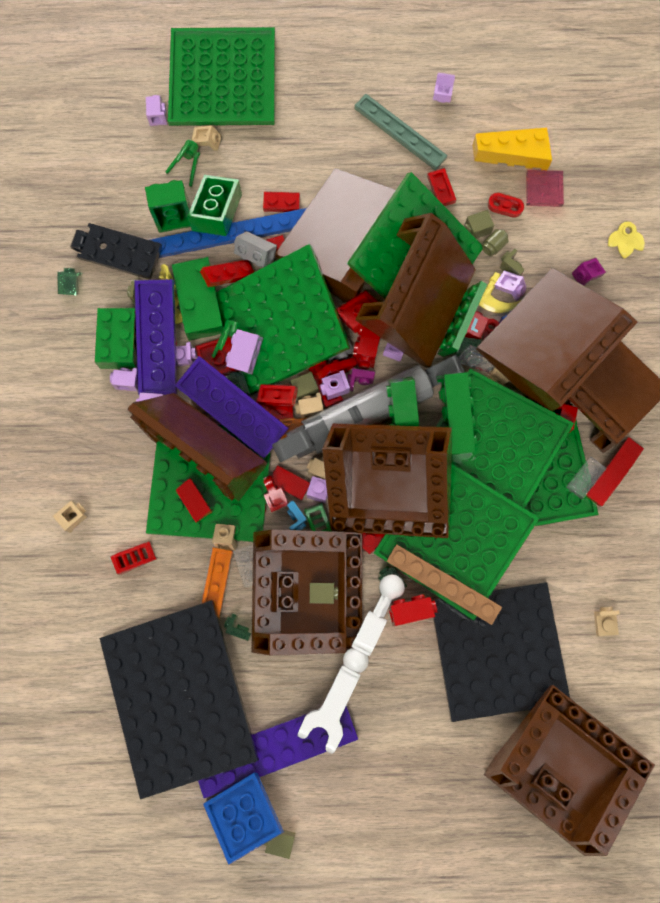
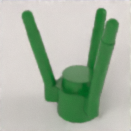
[165,140,200,187]
[212,320,243,358]

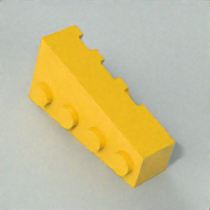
[472,127,552,171]

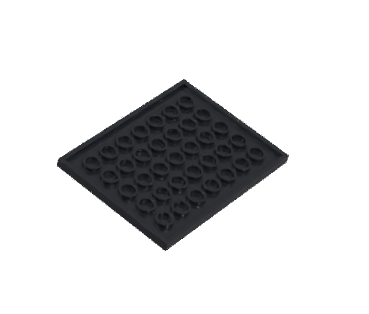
[99,600,259,800]

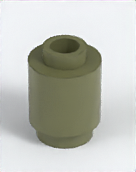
[482,229,509,256]

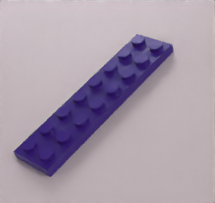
[198,706,358,798]

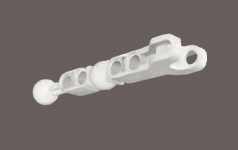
[298,574,405,754]

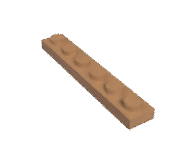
[387,544,502,625]

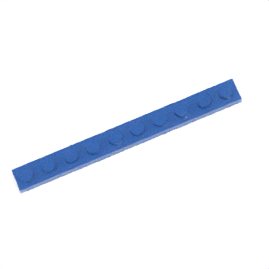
[150,208,307,258]

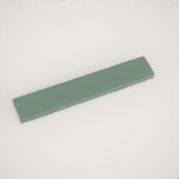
[354,94,447,171]

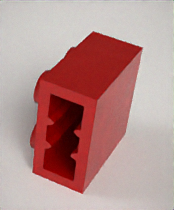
[353,327,381,370]
[388,594,437,627]

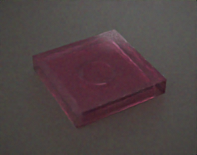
[526,170,564,207]

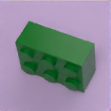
[187,174,242,236]
[145,180,191,233]
[95,308,137,369]

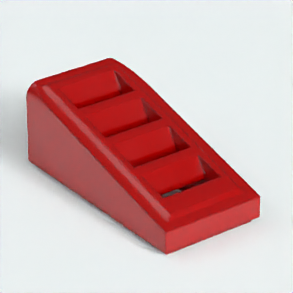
[110,541,157,575]

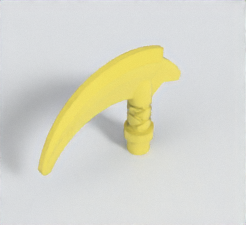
[479,272,521,313]

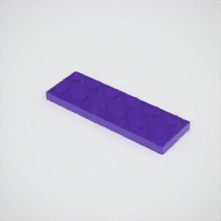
[134,279,177,395]
[175,356,289,459]

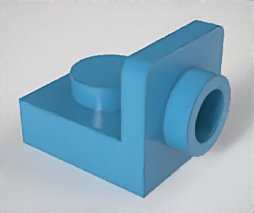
[286,501,307,530]

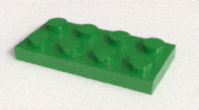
[437,281,488,357]

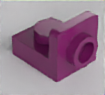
[572,258,606,286]
[347,368,375,392]

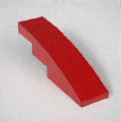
[585,437,644,507]

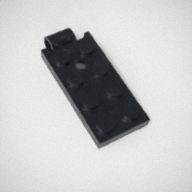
[70,223,162,280]

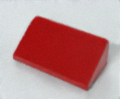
[176,478,212,523]

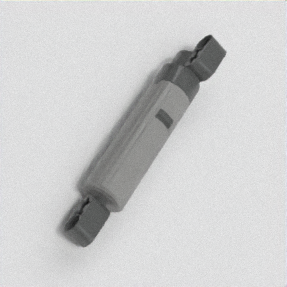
[272,355,465,462]

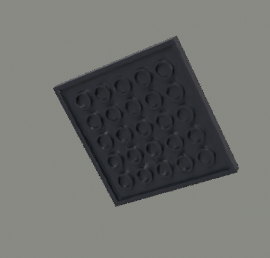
[431,582,570,722]

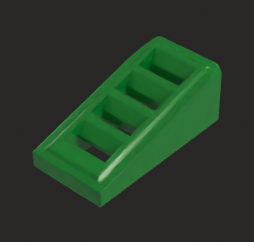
[304,502,333,532]

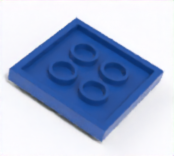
[203,773,284,865]

